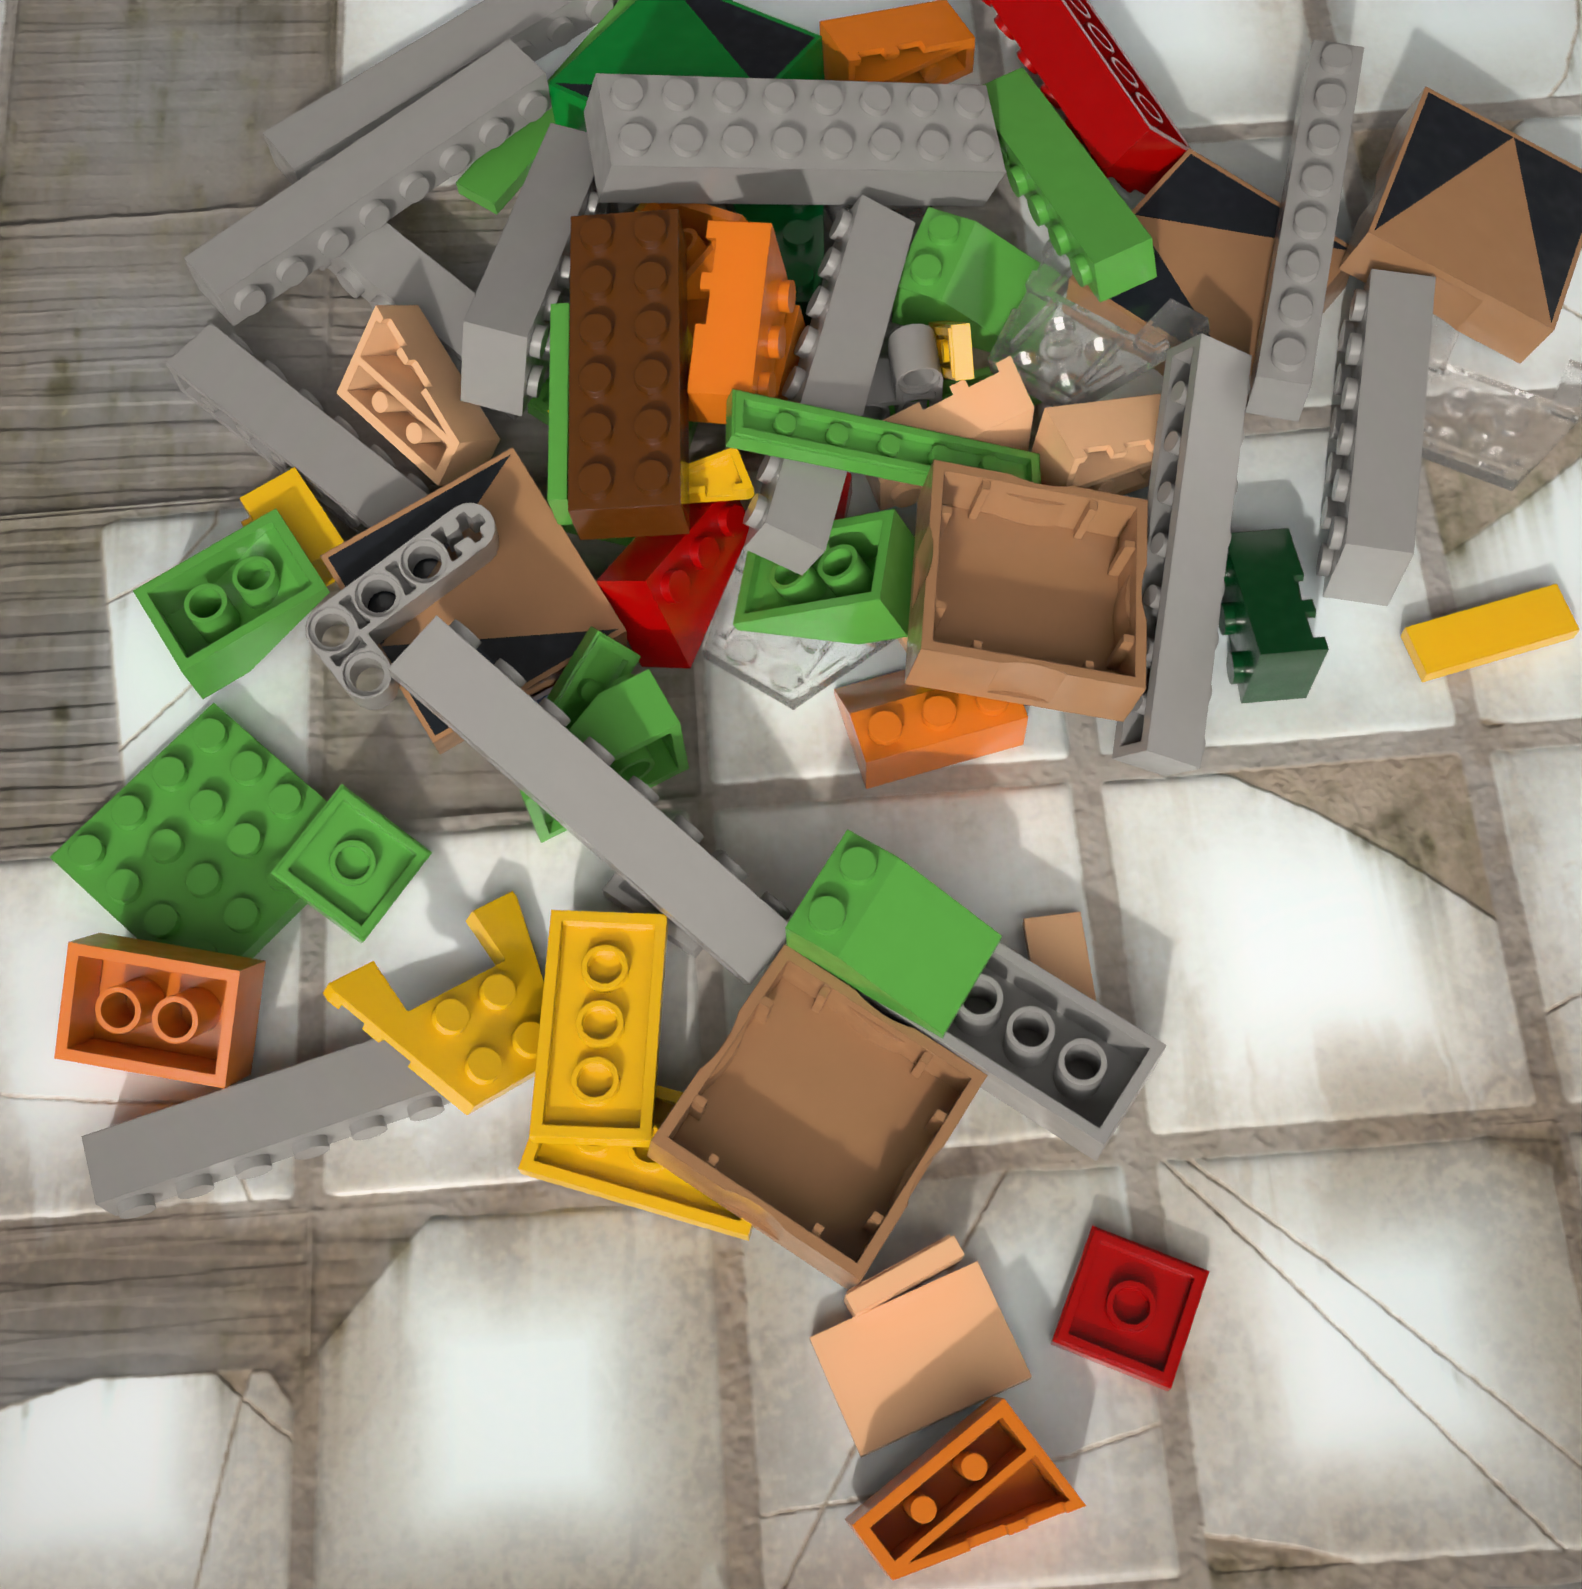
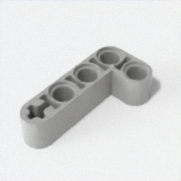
[863,324,943,420]
[305,503,499,710]

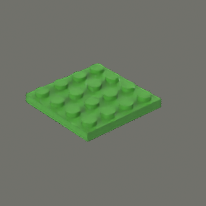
[50,703,327,958]

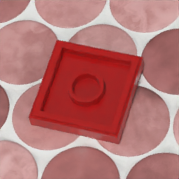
[1050,1225,1209,1391]

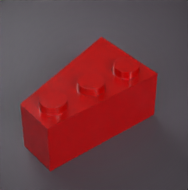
[596,500,749,669]

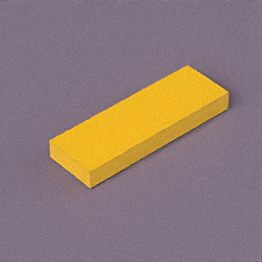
[928,321,974,381]
[1400,583,1580,682]

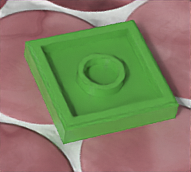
[270,784,432,943]

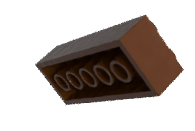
[568,209,690,540]

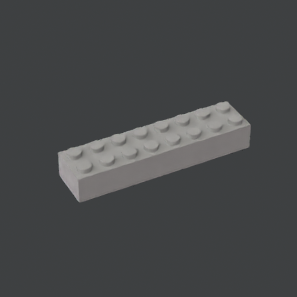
[584,73,1006,206]

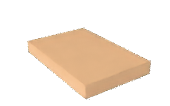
[809,1261,1032,1458]

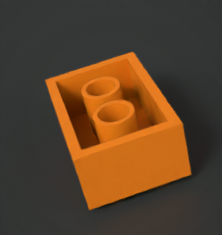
[54,933,266,1089]

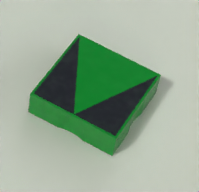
[548,0,825,132]

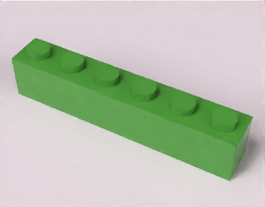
[983,67,1157,303]

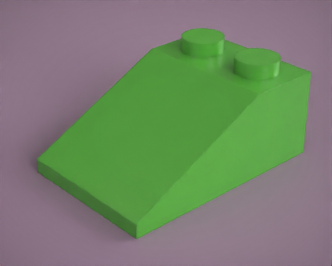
[892,207,1068,366]
[133,508,330,699]
[733,509,915,645]
[520,669,689,843]
[785,829,1002,1039]

